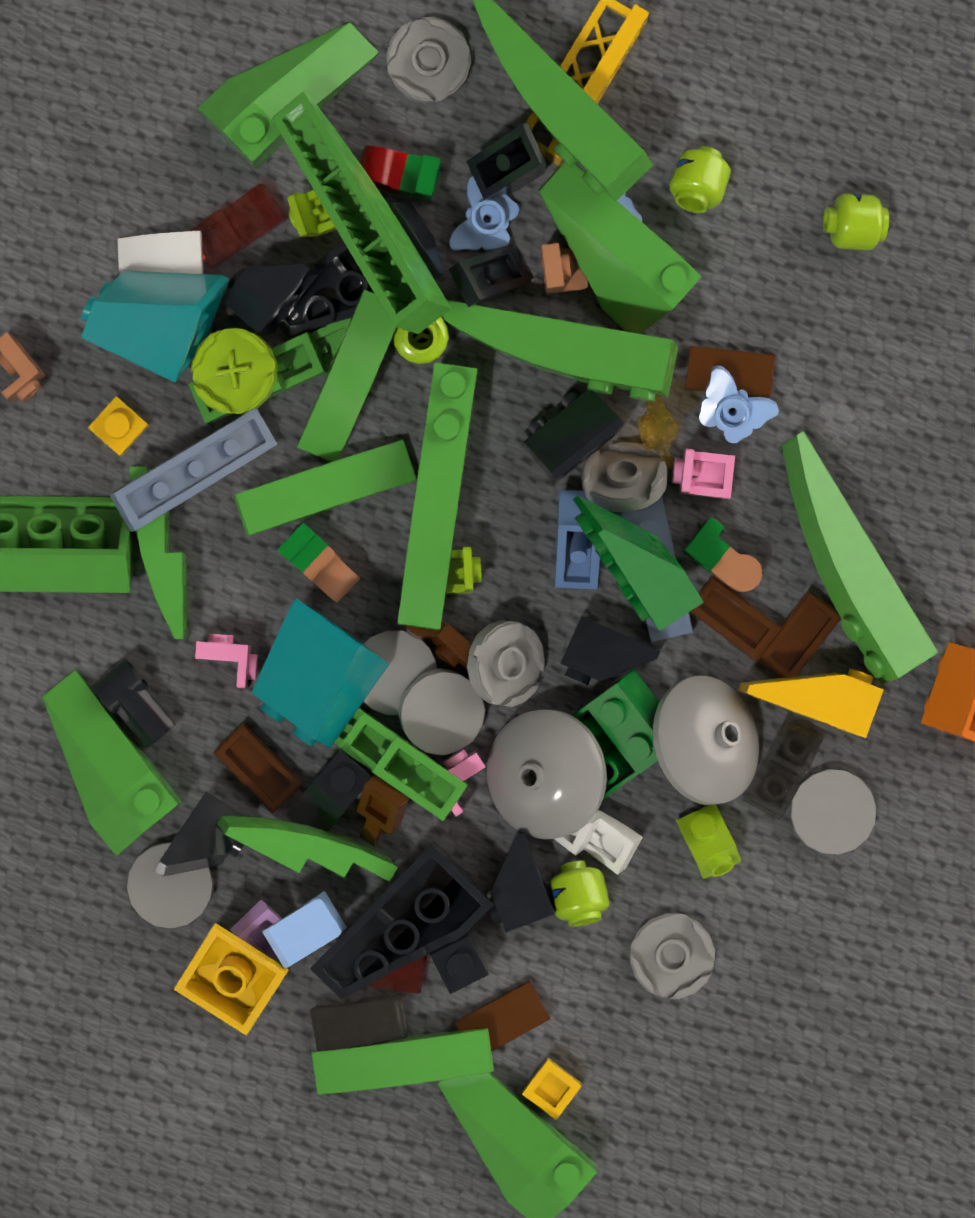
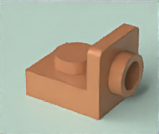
[541,243,588,295]
[0,332,46,403]

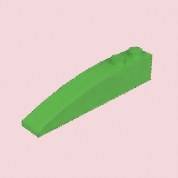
[473,0,653,202]
[272,91,451,334]
[441,300,678,402]
[397,363,477,630]
[782,431,938,685]

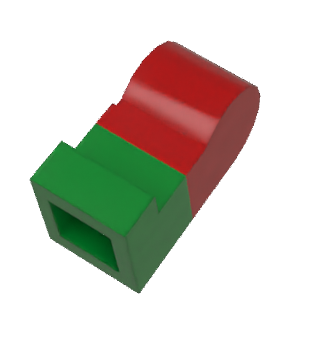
[360,145,441,202]

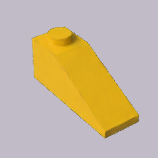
[738,668,884,738]

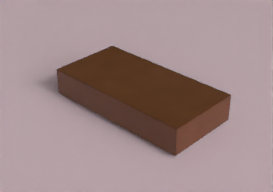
[685,346,776,399]
[690,576,781,662]
[758,590,841,678]
[213,722,304,814]
[455,980,551,1052]

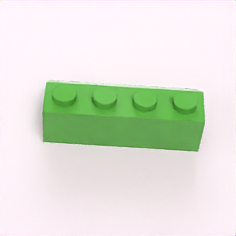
[0,496,134,593]

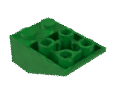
[573,496,704,631]
[571,669,659,799]

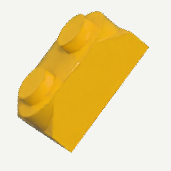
[174,923,289,1036]

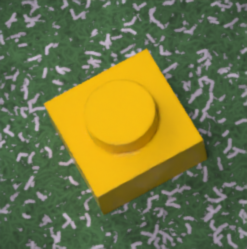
[88,396,150,457]
[522,1057,582,1120]

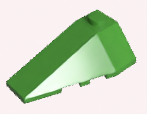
[197,22,379,170]
[538,161,702,334]
[42,670,183,856]
[438,1073,597,1218]

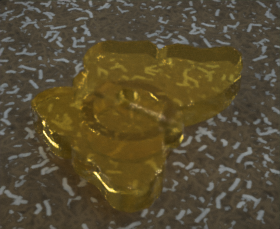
[637,396,678,470]

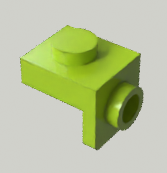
[287,190,337,237]
[446,547,482,595]
[676,805,741,879]

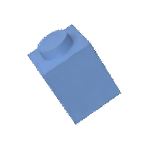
[555,490,600,589]

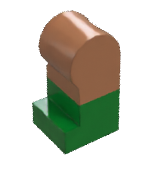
[682,517,762,593]
[277,522,361,603]

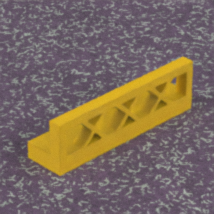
[526,0,649,166]

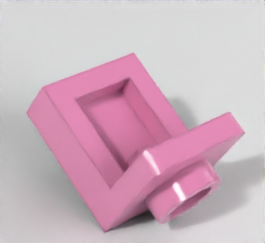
[672,449,735,499]
[195,634,258,688]
[442,749,485,816]

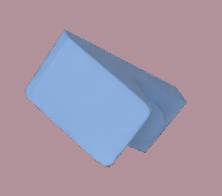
[262,891,347,969]

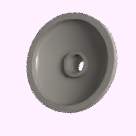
[653,676,759,805]
[487,709,607,839]

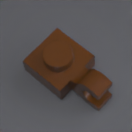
[405,622,471,670]
[357,775,409,847]

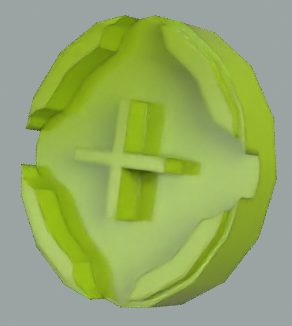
[191,328,277,414]

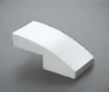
[118,231,204,275]
[554,810,643,875]

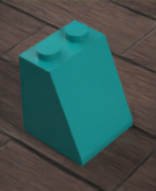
[81,271,229,382]
[251,599,390,748]

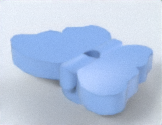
[449,176,519,251]
[699,365,779,443]

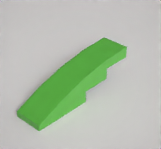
[297,289,396,462]
[188,318,351,424]
[233,440,417,537]
[129,467,187,639]
[334,708,468,821]
[217,816,398,882]
[311,1028,494,1095]

